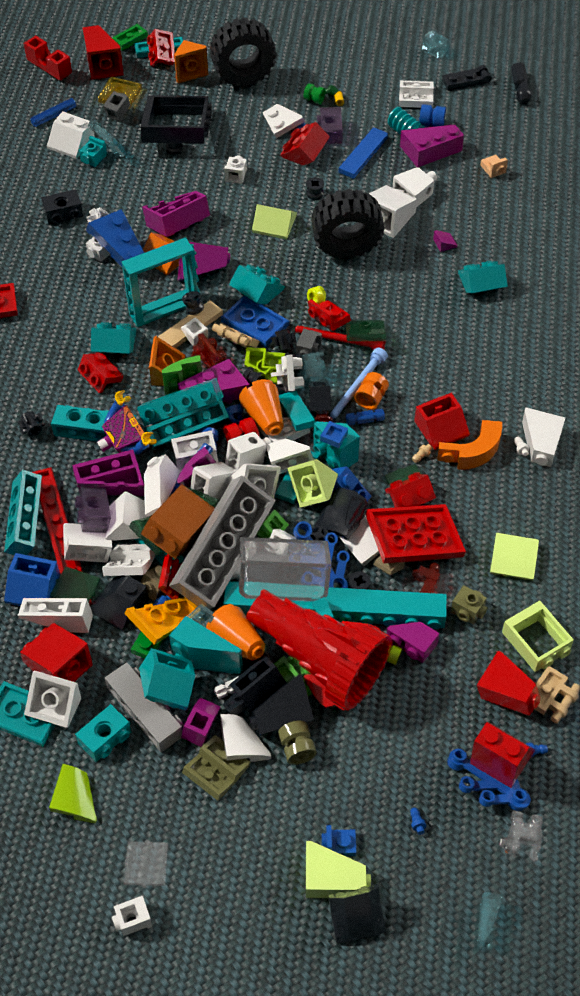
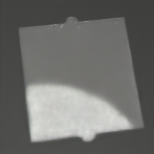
[124,840,168,888]

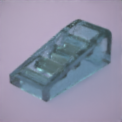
[477,892,503,950]

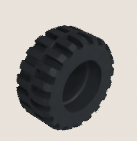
[210,18,277,87]
[311,189,385,259]

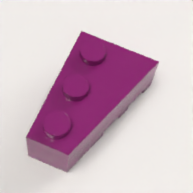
[400,125,464,168]
[178,359,250,404]

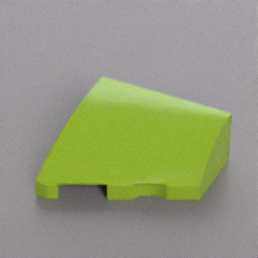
[244,347,285,384]
[49,764,97,824]

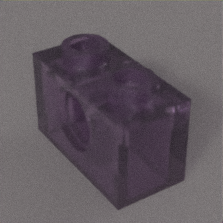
[317,107,343,144]
[75,487,111,533]

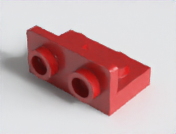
[147,29,175,67]
[308,299,351,331]

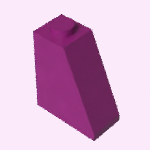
[177,242,230,281]

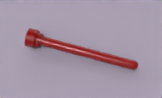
[295,326,386,350]

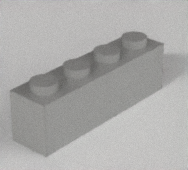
[105,662,183,753]

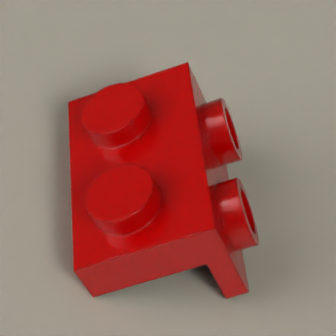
[78,352,123,393]
[385,472,436,507]

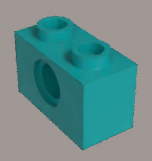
[75,704,131,762]

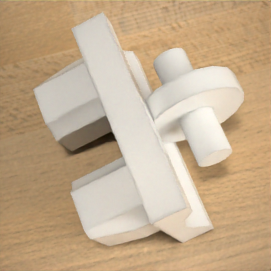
[271,355,304,392]

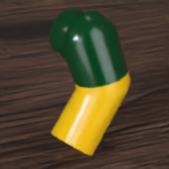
[326,85,344,106]

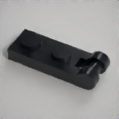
[442,65,492,91]

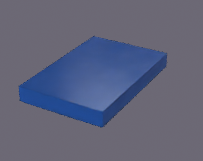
[221,295,289,348]

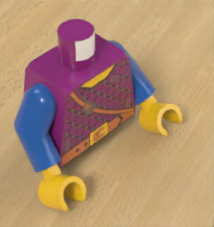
[97,390,157,455]

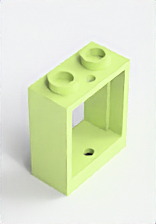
[502,601,574,672]

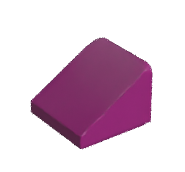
[433,230,457,252]

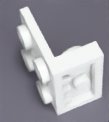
[63,523,112,563]

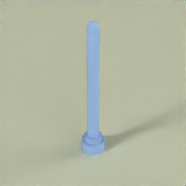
[330,347,388,419]

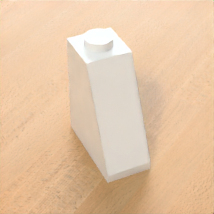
[522,408,565,467]
[190,462,236,506]

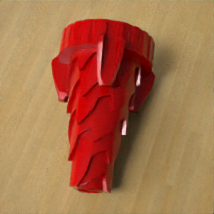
[246,589,393,711]

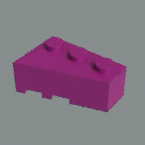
[142,191,210,237]
[72,450,145,496]

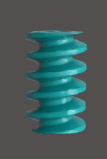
[388,106,425,135]

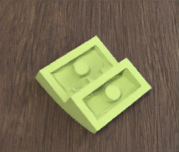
[490,533,539,581]

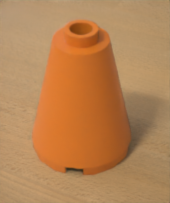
[239,379,284,436]
[206,604,265,661]

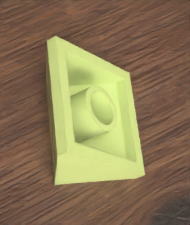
[252,204,297,239]
[287,459,338,507]

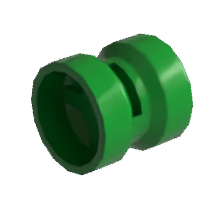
[303,83,326,105]

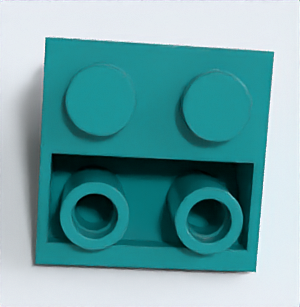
[458,261,508,293]
[229,264,285,305]
[91,322,136,353]
[313,421,360,469]
[139,648,195,711]

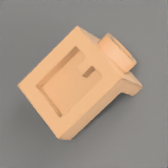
[480,155,508,178]

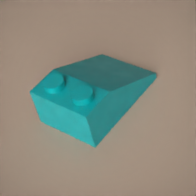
[169,616,243,674]

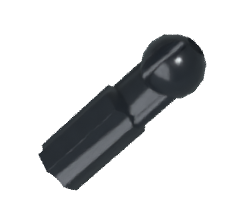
[511,62,533,104]

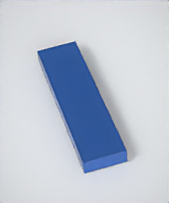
[339,127,388,179]

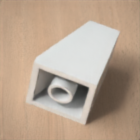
[369,185,417,238]

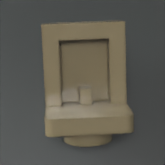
[141,565,170,601]

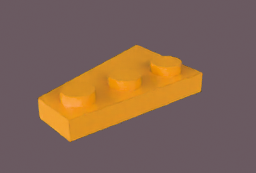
[124,597,202,645]

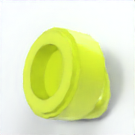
[307,286,326,304]

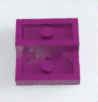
[176,447,217,489]

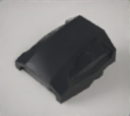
[314,487,368,540]
[328,884,386,943]

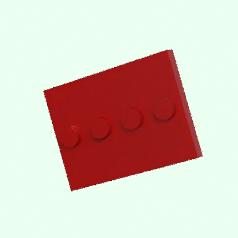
[366,504,466,564]

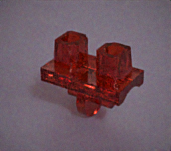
[191,333,227,368]

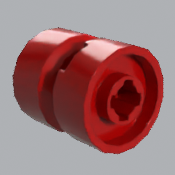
[223,417,260,443]

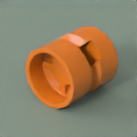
[354,372,389,410]

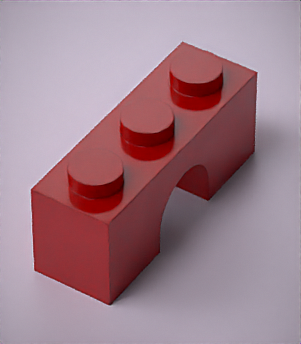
[23,35,72,81]

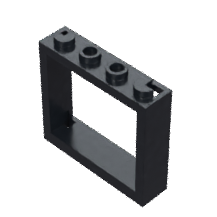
[140,95,212,144]

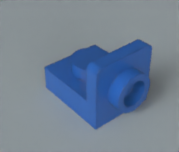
[321,825,356,857]

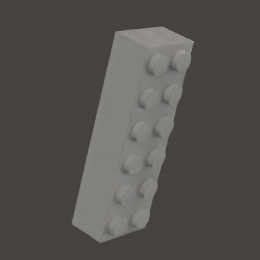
[169,476,276,610]

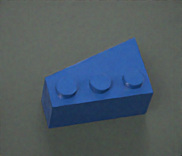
[86,209,144,267]

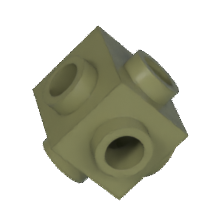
[451,585,487,625]

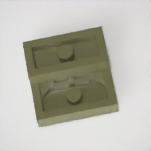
[182,735,251,801]

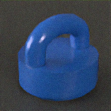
[226,404,244,424]

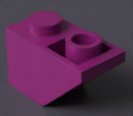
[387,622,439,663]
[181,697,221,747]

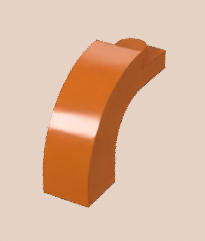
[437,420,502,470]

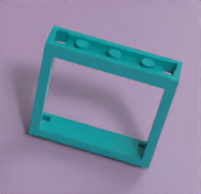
[122,237,200,327]

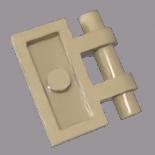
[212,323,260,348]
[534,666,580,723]

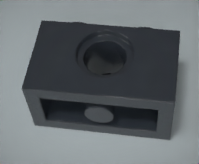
[41,189,83,225]
[308,382,331,414]

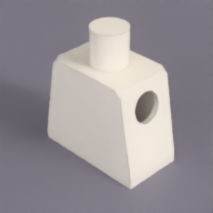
[393,167,437,207]
[225,432,272,471]

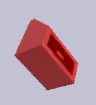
[280,122,330,166]
[414,392,470,450]

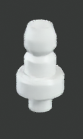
[514,437,530,456]

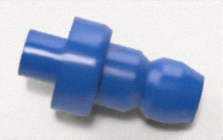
[526,743,548,757]
[410,807,427,835]

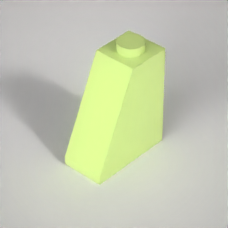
[306,841,371,898]

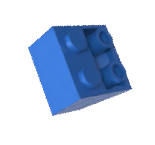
[4,553,60,606]

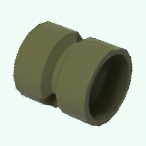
[278,721,317,765]

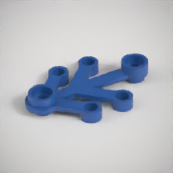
[289,521,350,588]
[447,749,531,811]

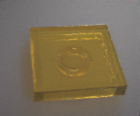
[98,77,142,109]

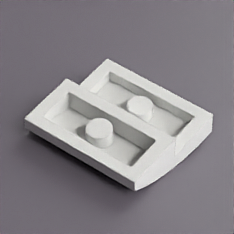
[399,80,434,108]
[171,430,218,471]
[339,515,379,566]
[102,544,158,576]

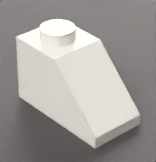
[266,439,314,474]

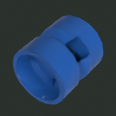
[419,104,446,128]

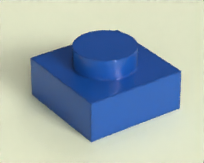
[320,421,348,448]

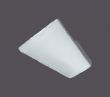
[220,714,271,762]

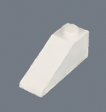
[144,454,181,517]
[18,598,93,633]

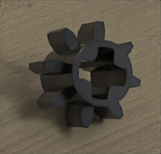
[271,329,296,351]
[18,411,45,436]

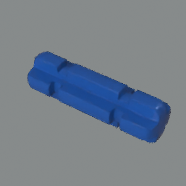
[345,409,385,425]

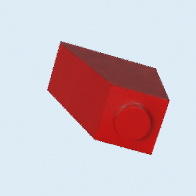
[477,651,541,716]

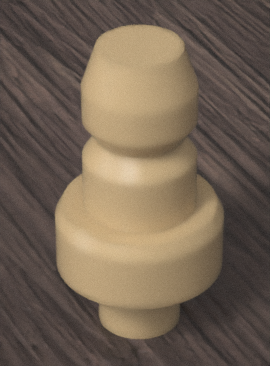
[412,444,432,463]

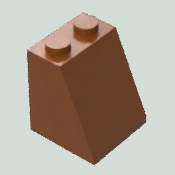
[141,484,215,559]

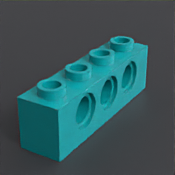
[137,378,224,426]
[144,399,229,450]
[51,405,136,442]
[4,469,42,555]

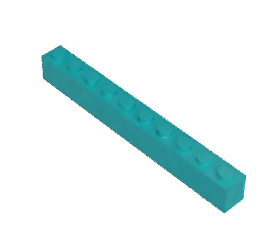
[224,581,447,629]

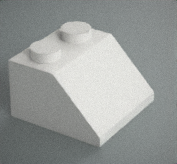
[47,112,94,159]

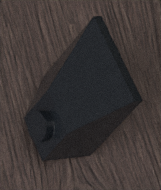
[90,576,149,632]

